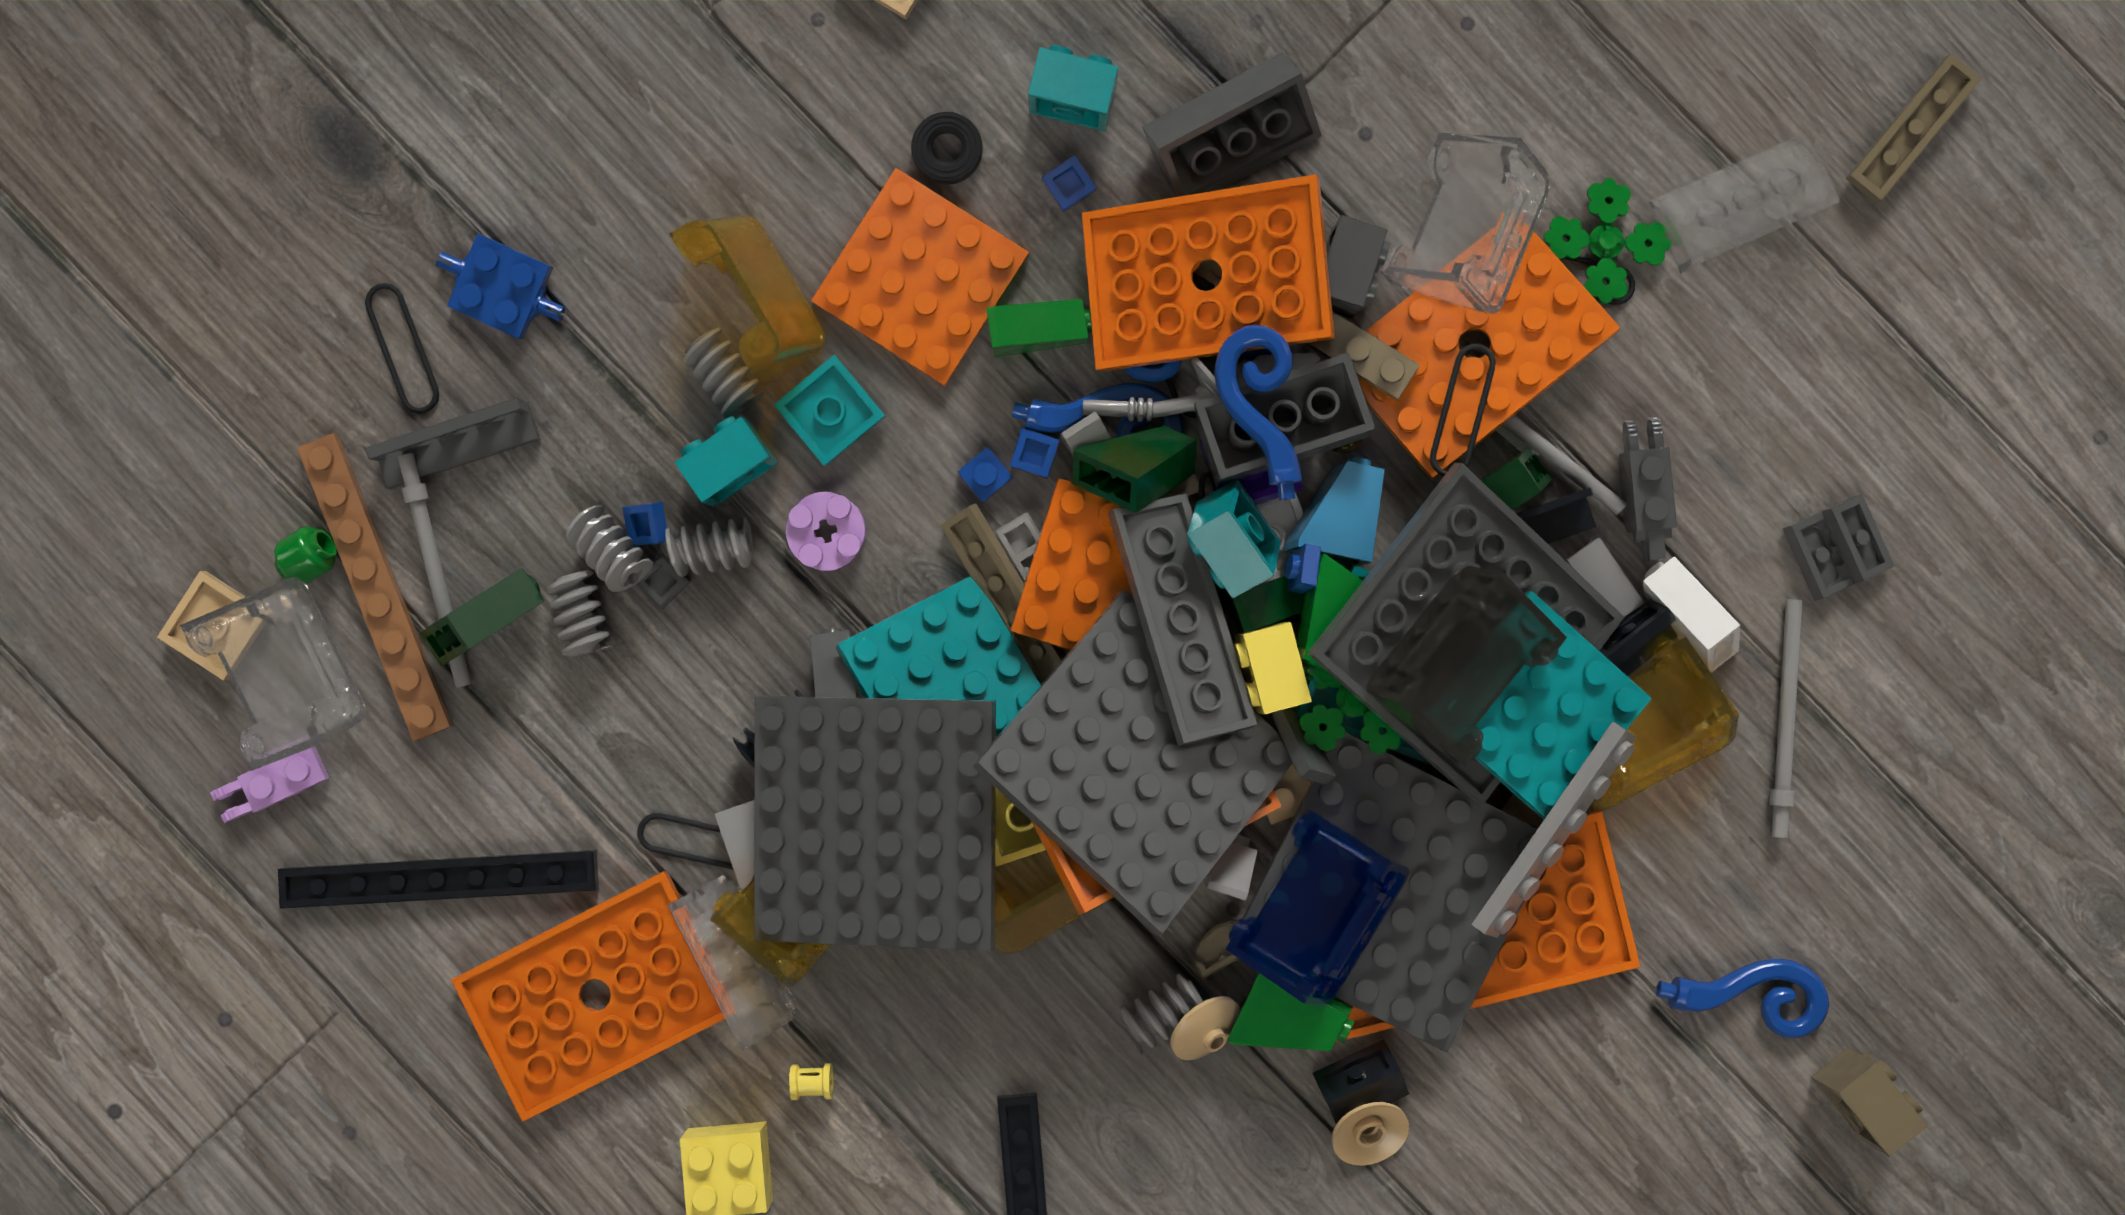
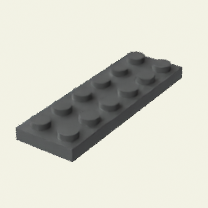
[1108,493,1258,747]

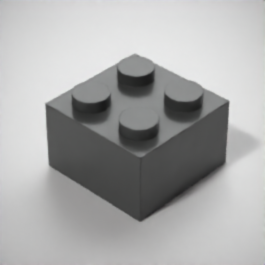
[1326,215,1391,318]

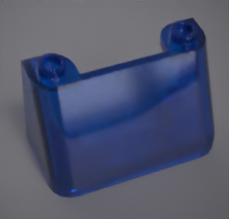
[1225,810,1409,1007]

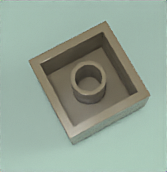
[1811,1047,1928,1157]

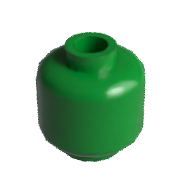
[274,526,337,585]

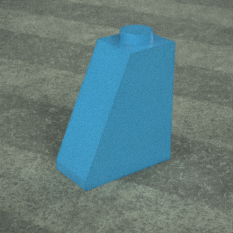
[1283,457,1385,567]

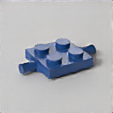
[436,233,566,339]

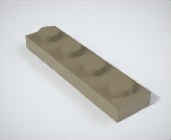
[1845,53,1982,203]

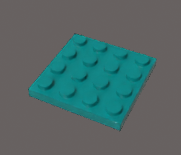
[836,576,1041,737]
[1425,591,1652,820]

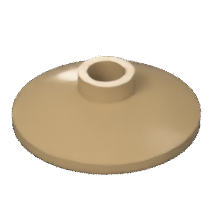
[1170,996,1240,1060]
[1331,1102,1409,1166]

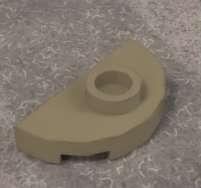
[1195,919,1248,981]

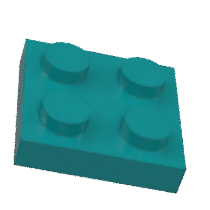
[774,354,886,467]

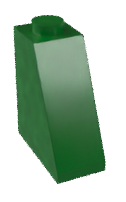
[986,299,1092,358]
[1297,554,1363,684]
[1227,963,1354,1051]

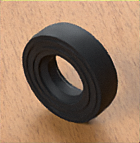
[911,112,983,185]

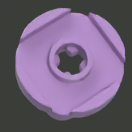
[786,492,866,571]

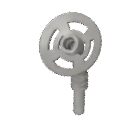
[1083,357,1219,422]

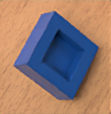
[1042,155,1097,213]
[1010,428,1060,479]
[958,447,1013,503]
[622,502,667,546]
[1285,544,1321,594]

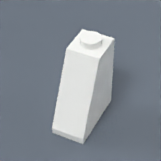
[1643,556,1740,675]

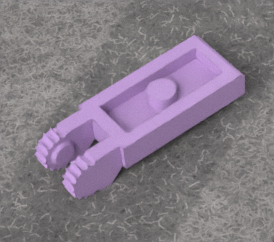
[210,743,330,823]

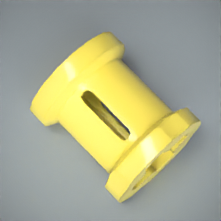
[789,1063,834,1100]

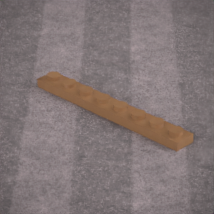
[297,433,454,741]

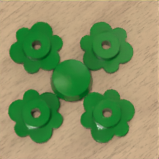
[1543,178,1671,304]
[1299,665,1401,754]

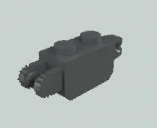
[1618,417,1677,561]

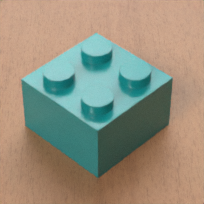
[1028,45,1118,132]
[674,416,779,507]
[1187,479,1281,598]

